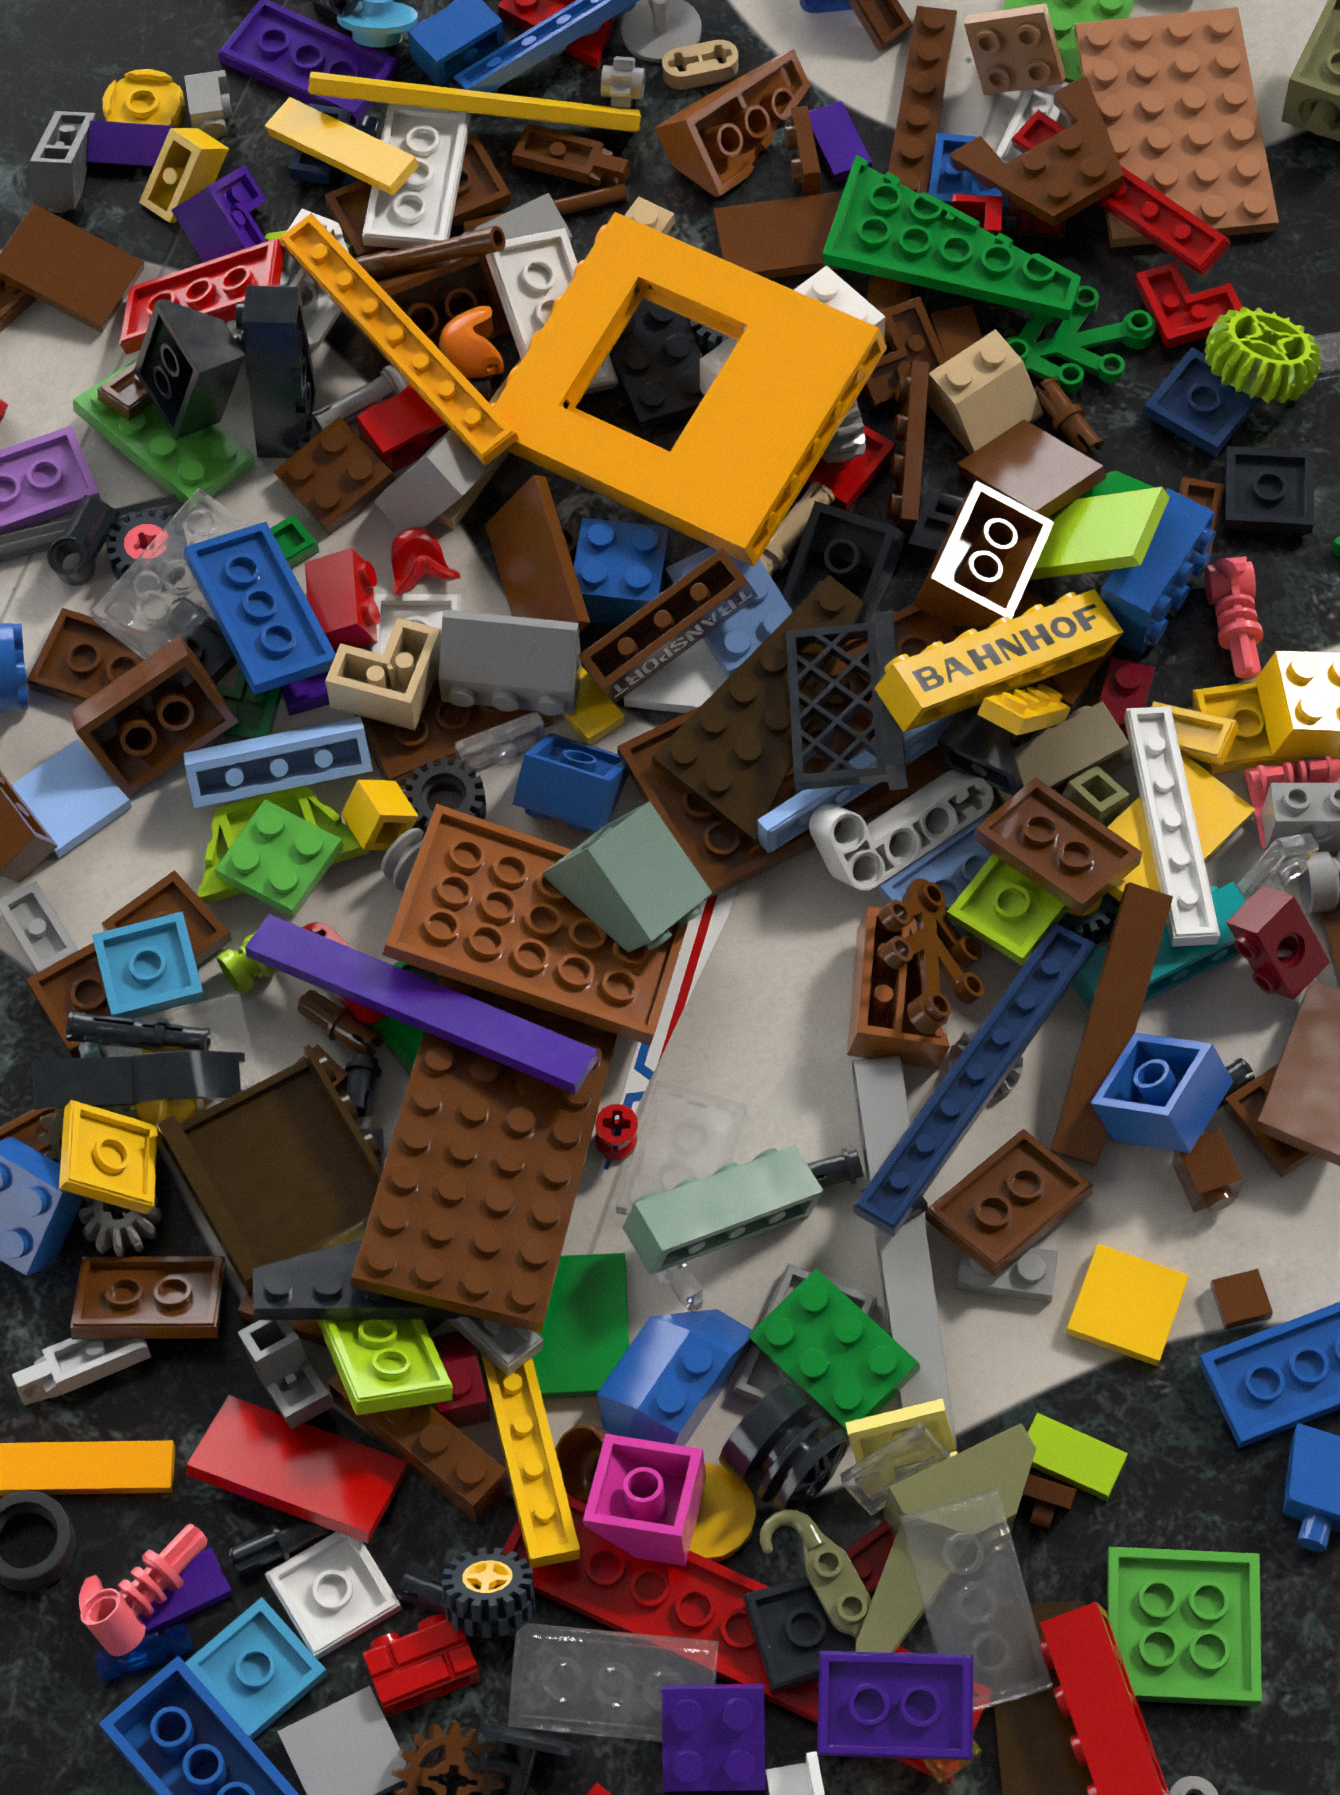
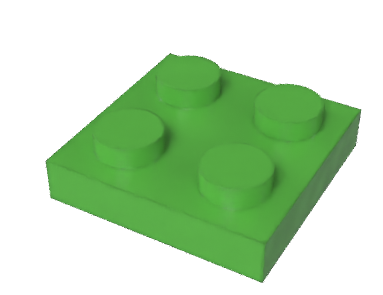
[215,799,343,918]

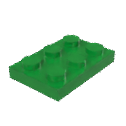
[748,1268,921,1433]

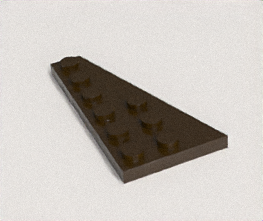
[652,575,863,847]

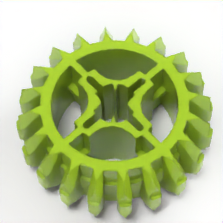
[1204,307,1322,403]

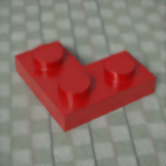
[1134,262,1243,349]

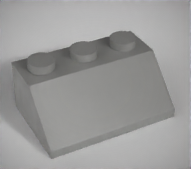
[439,609,582,716]

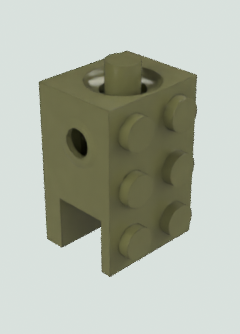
[1281,0,1340,141]

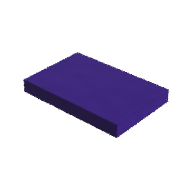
[817,1651,974,1760]

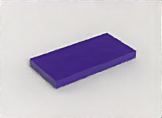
[218,0,400,125]

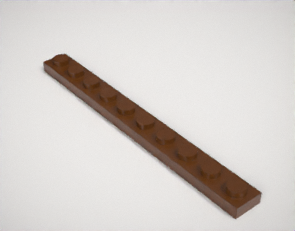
[866,6,957,351]

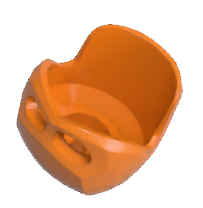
[439,306,504,379]

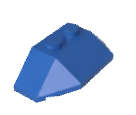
[597,1309,753,1446]

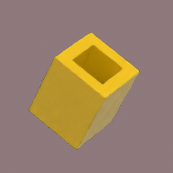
[341,780,418,850]

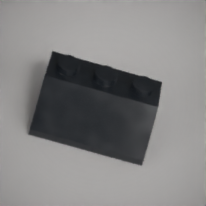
[134,299,245,440]

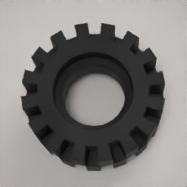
[403,757,487,840]

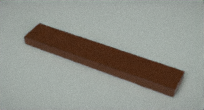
[1050,882,1173,1166]

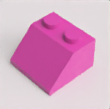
[583,1434,707,1566]

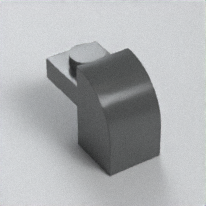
[237,1320,334,1430]

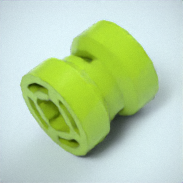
[216,932,279,995]

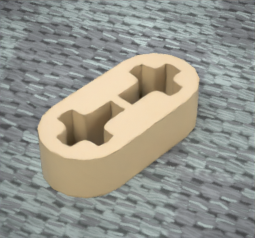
[662,40,738,90]

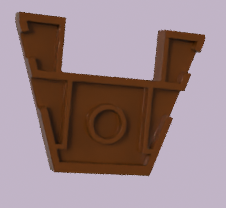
[949,75,1124,226]

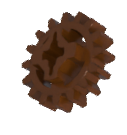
[392,1722,505,1795]

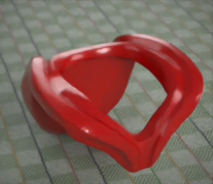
[391,527,461,596]

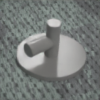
[621,0,702,63]

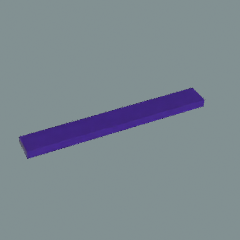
[245,914,598,1094]

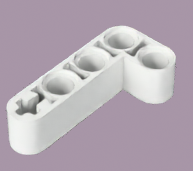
[809,769,994,891]

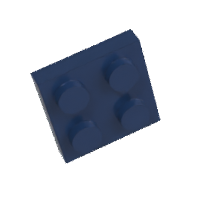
[1143,347,1262,457]

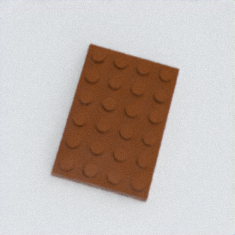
[382,804,688,1046]

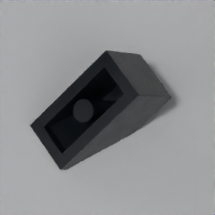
[937,705,1024,795]

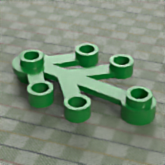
[1005,286,1156,393]

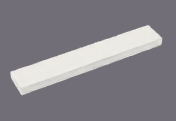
[1124,706,1220,947]

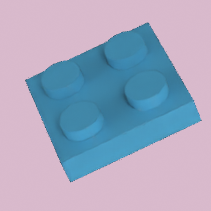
[92,912,205,1019]
[185,1597,328,1741]

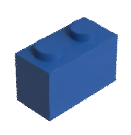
[408,0,505,87]

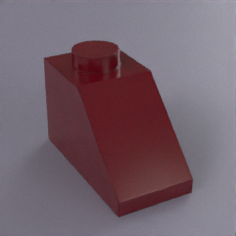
[431,1331,491,1428]

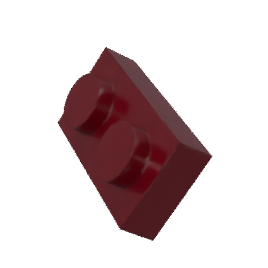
[1099,657,1155,741]

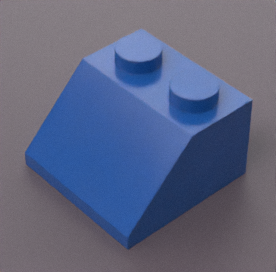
[512,733,629,833]

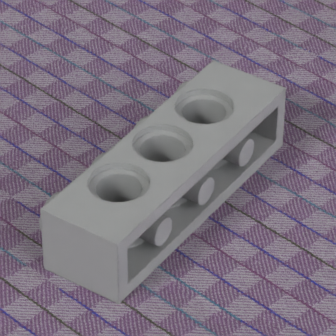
[1261,783,1340,851]

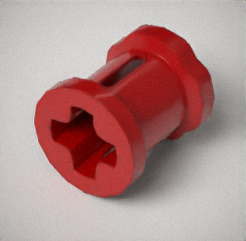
[595,1104,638,1161]

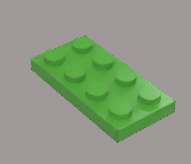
[73,359,254,510]

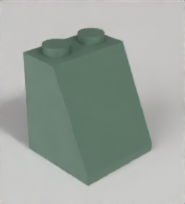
[543,801,712,953]

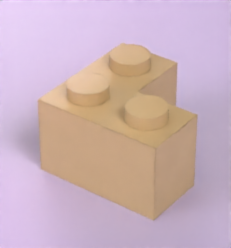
[325,618,441,730]

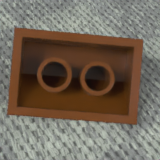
[377,255,511,367]
[913,481,1054,626]
[70,636,238,798]

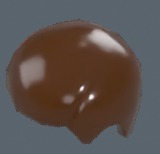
[555,1425,612,1503]

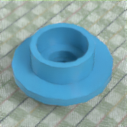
[337,0,418,47]

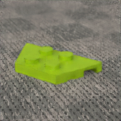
[198,785,370,905]

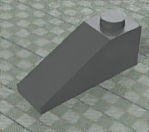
[30,111,96,213]

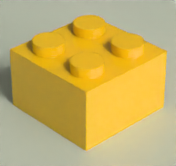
[1255,651,1340,759]

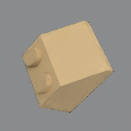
[927,330,1043,455]

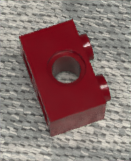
[1226,885,1330,1000]

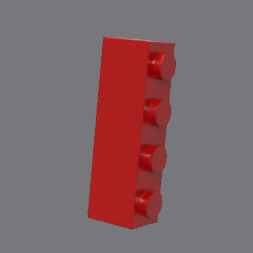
[1038,1602,1170,1795]

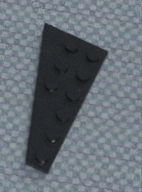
[252,1239,548,1320]

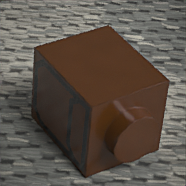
[1172,1129,1243,1212]

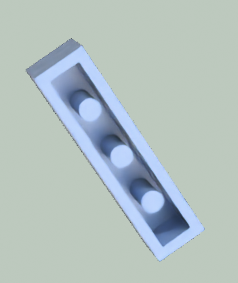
[184,716,373,809]

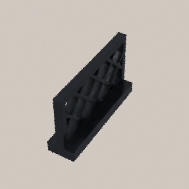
[786,611,908,791]

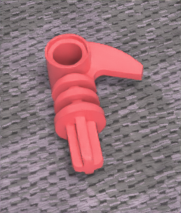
[1204,556,1263,681]
[79,1524,208,1656]

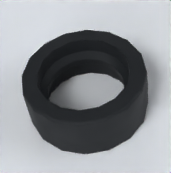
[0,1490,77,1592]

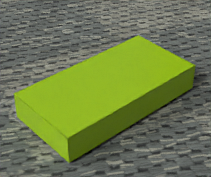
[1028,1413,1128,1501]

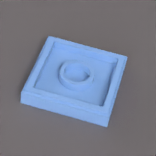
[12,740,132,859]

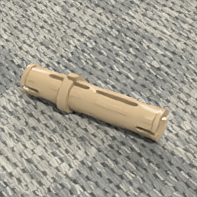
[760,481,835,576]

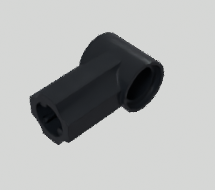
[47,494,120,586]

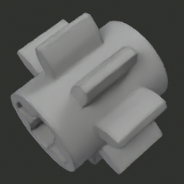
[601,56,645,108]

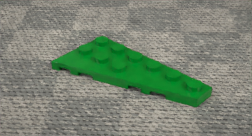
[822,155,1081,320]

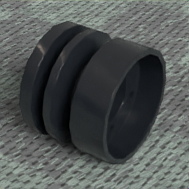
[719,1384,850,1512]

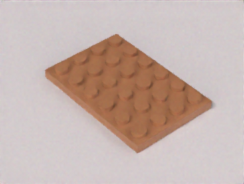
[1074,7,1279,248]

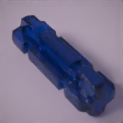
[93,1623,193,1681]

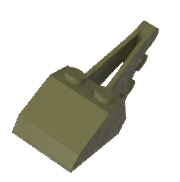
[760,1423,1036,1653]

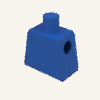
[1283,1423,1340,1552]

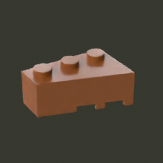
[847,906,950,1069]

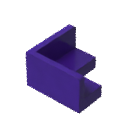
[171,165,267,262]

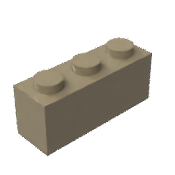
[992,701,1132,806]

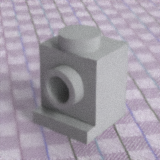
[184,70,233,139]

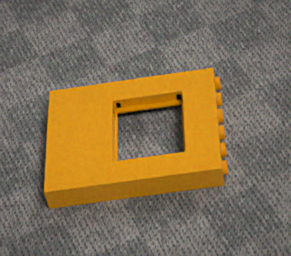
[491,212,887,567]

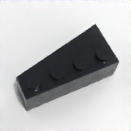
[236,285,317,459]

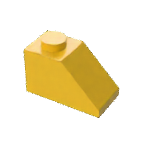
[139,128,229,223]

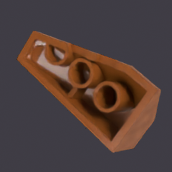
[655,49,810,197]

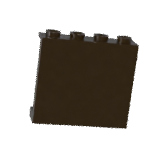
[157,1044,383,1296]

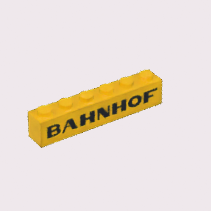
[874,589,1124,733]

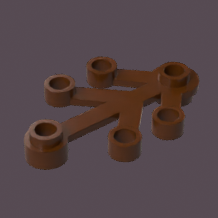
[879,878,985,1034]

